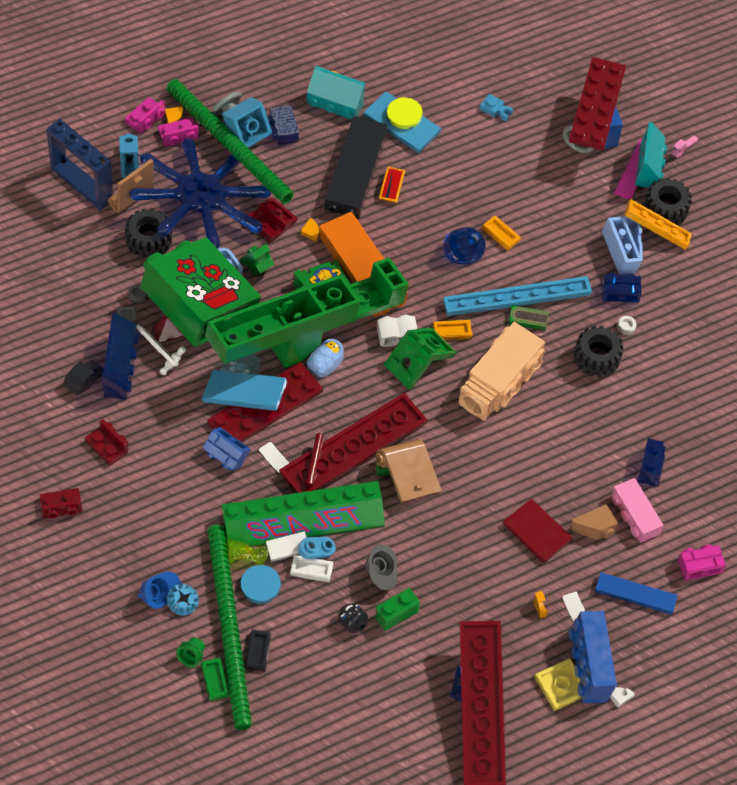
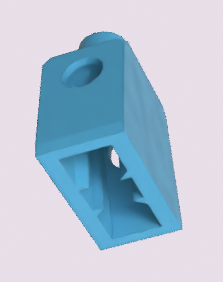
[119,134,139,178]

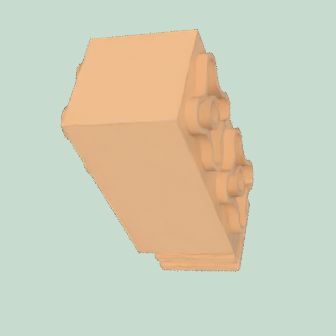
[458,322,545,421]

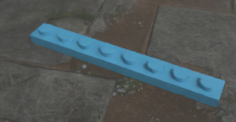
[443,276,592,316]

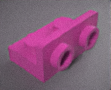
[125,97,165,133]
[158,118,199,147]

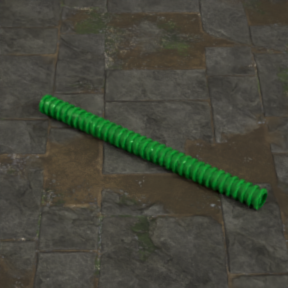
[166,79,294,204]
[207,525,253,730]

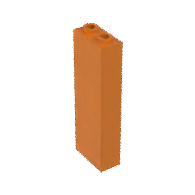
[319,211,408,317]

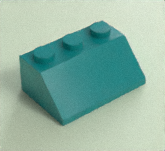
[307,66,365,119]
[635,122,667,188]

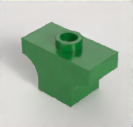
[239,244,274,276]

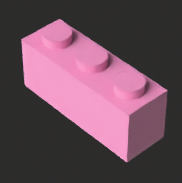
[611,478,664,543]

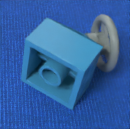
[212,91,272,147]

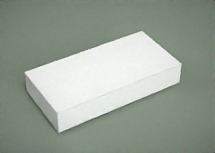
[266,532,309,562]
[290,555,333,583]

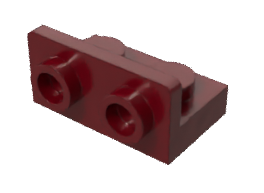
[85,418,128,466]
[39,488,83,519]

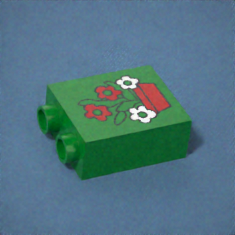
[140,237,262,347]

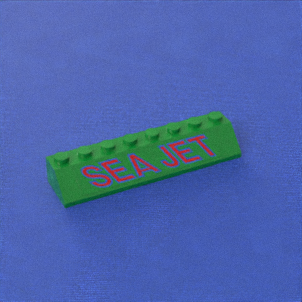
[222,481,385,550]

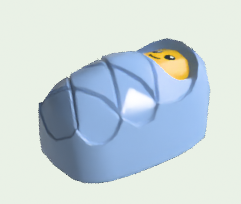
[307,338,344,378]

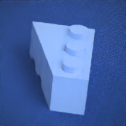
[602,216,643,275]

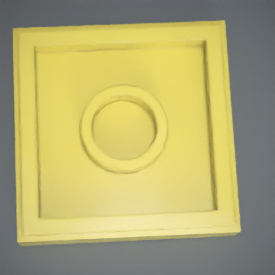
[534,658,582,711]

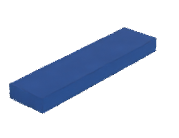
[595,572,678,615]

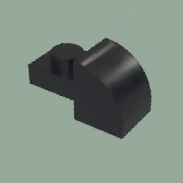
[63,359,106,396]

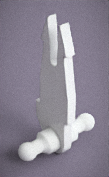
[136,324,186,375]

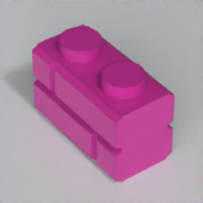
[678,544,725,581]

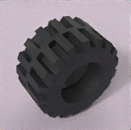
[644,178,692,225]
[125,208,172,258]
[574,326,624,378]

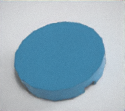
[241,565,281,604]

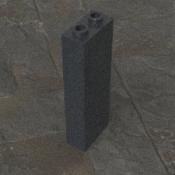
[324,116,388,219]

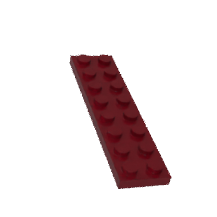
[279,393,427,493]
[459,621,506,785]

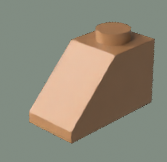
[570,505,618,540]

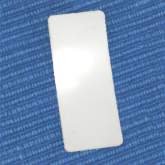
[259,442,289,472]
[562,592,585,621]

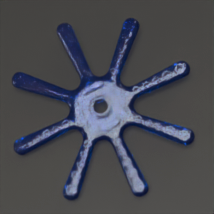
[129,138,272,249]

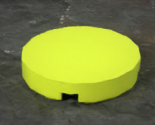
[387,97,422,129]

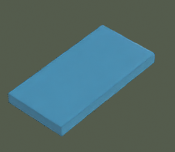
[363,92,441,153]
[202,370,287,411]

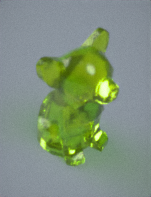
[227,539,269,565]

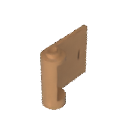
[108,159,153,213]
[375,439,442,503]

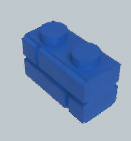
[203,427,251,470]

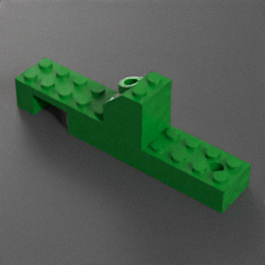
[205,257,409,368]

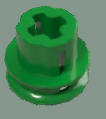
[176,637,205,668]

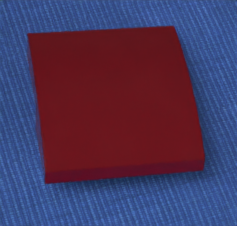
[244,197,298,242]

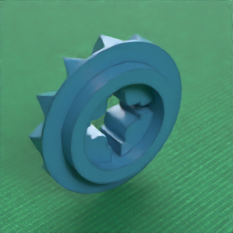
[167,583,199,615]

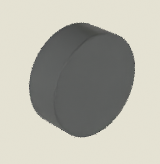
[128,285,147,304]

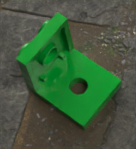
[384,328,457,390]

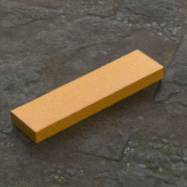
[624,199,692,250]

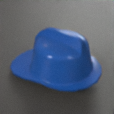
[137,571,181,609]

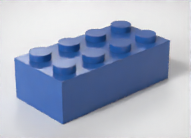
[569,611,617,704]

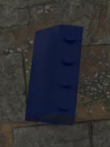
[102,312,140,400]

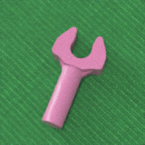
[671,136,698,158]

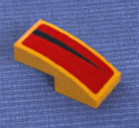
[379,167,405,204]

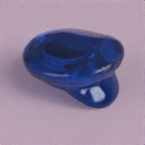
[443,227,486,264]

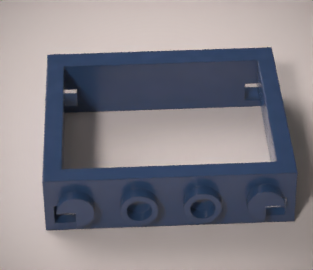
[46,119,113,211]

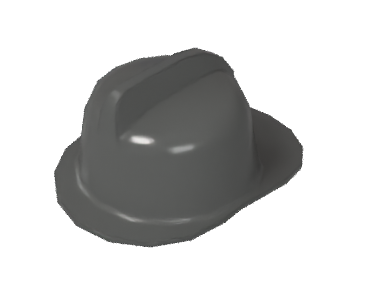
[365,544,397,590]

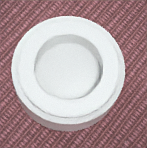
[617,316,636,335]

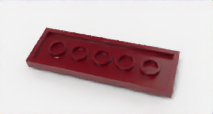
[569,57,627,151]
[207,362,323,443]

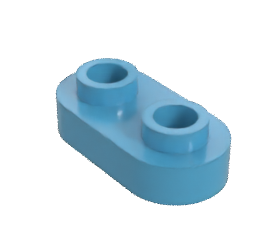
[297,537,336,559]

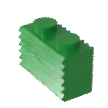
[375,588,420,631]

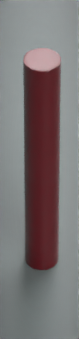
[306,433,324,487]

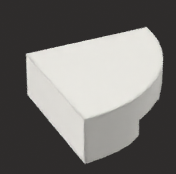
[610,687,635,708]

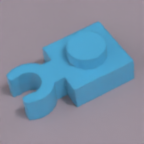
[480,94,513,121]

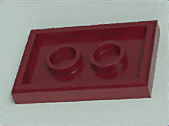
[503,498,573,563]

